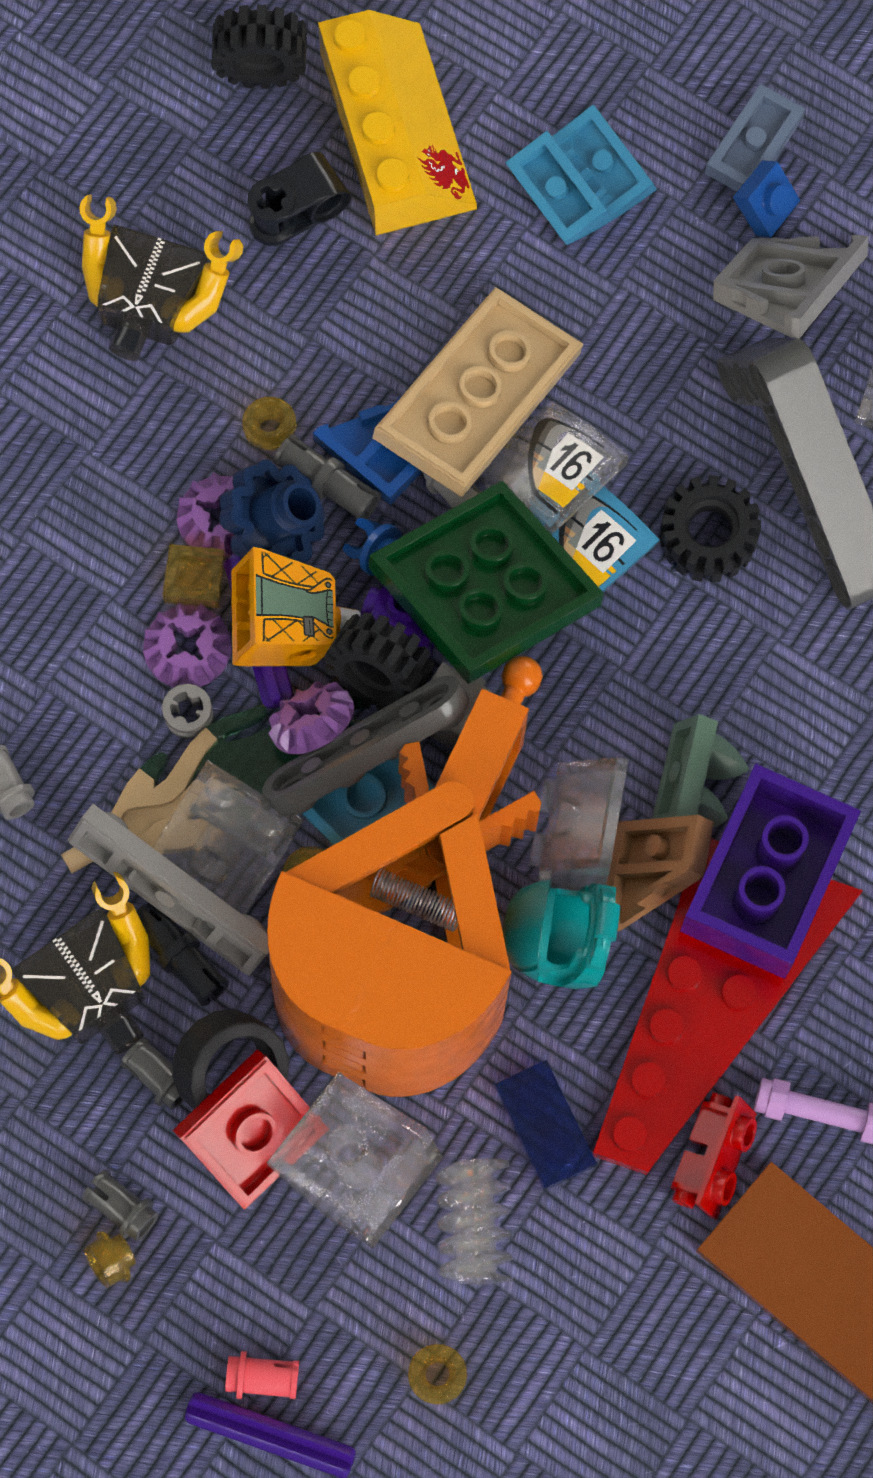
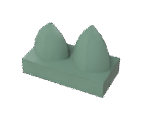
[652,714,749,828]

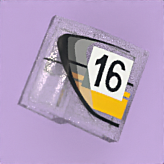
[478,401,628,535]

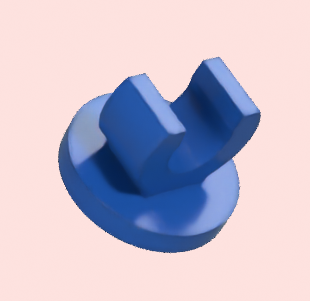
[343,518,402,576]

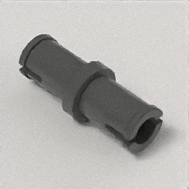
[274,434,382,519]

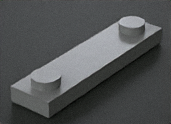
[67,804,269,976]

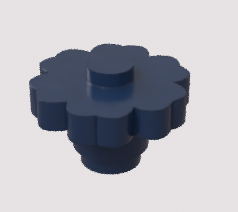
[220,459,325,563]

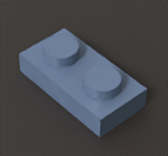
[705,83,805,191]

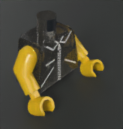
[79,194,243,361]
[0,872,150,1055]

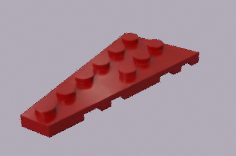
[592,838,863,1175]

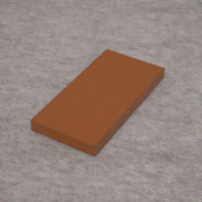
[696,1161,873,1404]

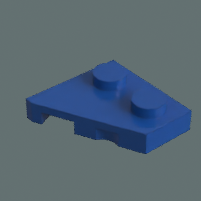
[313,396,422,506]

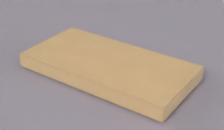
[373,287,583,497]

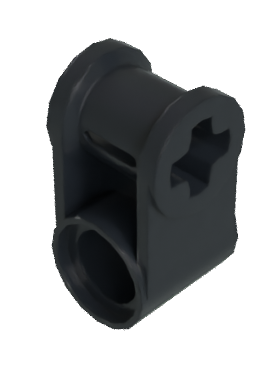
[247,152,351,246]

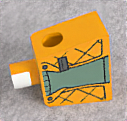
[231,547,361,666]

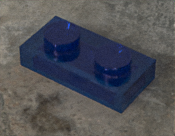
[494,1060,597,1191]

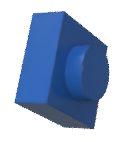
[733,160,801,238]

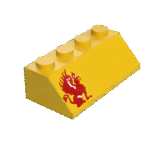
[318,10,477,236]

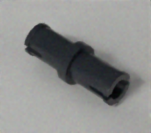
[137,902,229,1007]

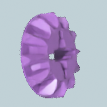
[176,472,234,558]
[143,602,231,687]
[268,681,354,754]

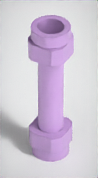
[754,1078,873,1145]

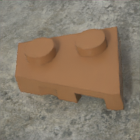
[606,815,714,931]

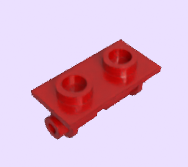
[670,1093,757,1221]

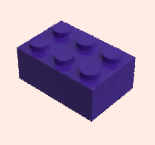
[680,763,861,979]

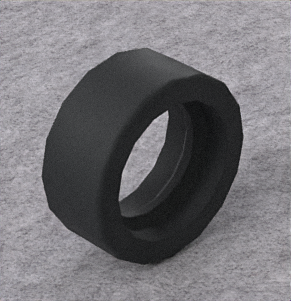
[172,1009,289,1109]

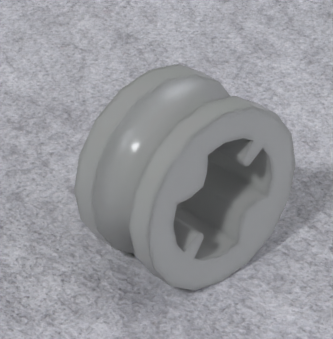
[162,684,214,739]

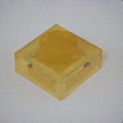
[162,544,225,608]

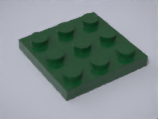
[368,480,604,684]

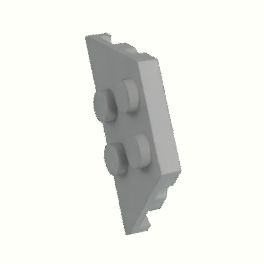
[713,235,869,339]

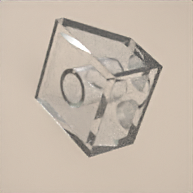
[530,757,629,891]
[153,760,303,914]
[267,1072,443,1249]

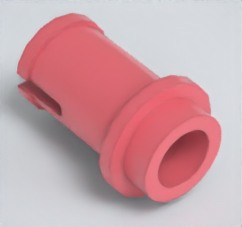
[225,1351,299,1400]

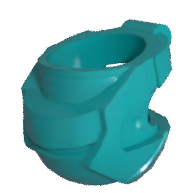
[503,879,621,989]

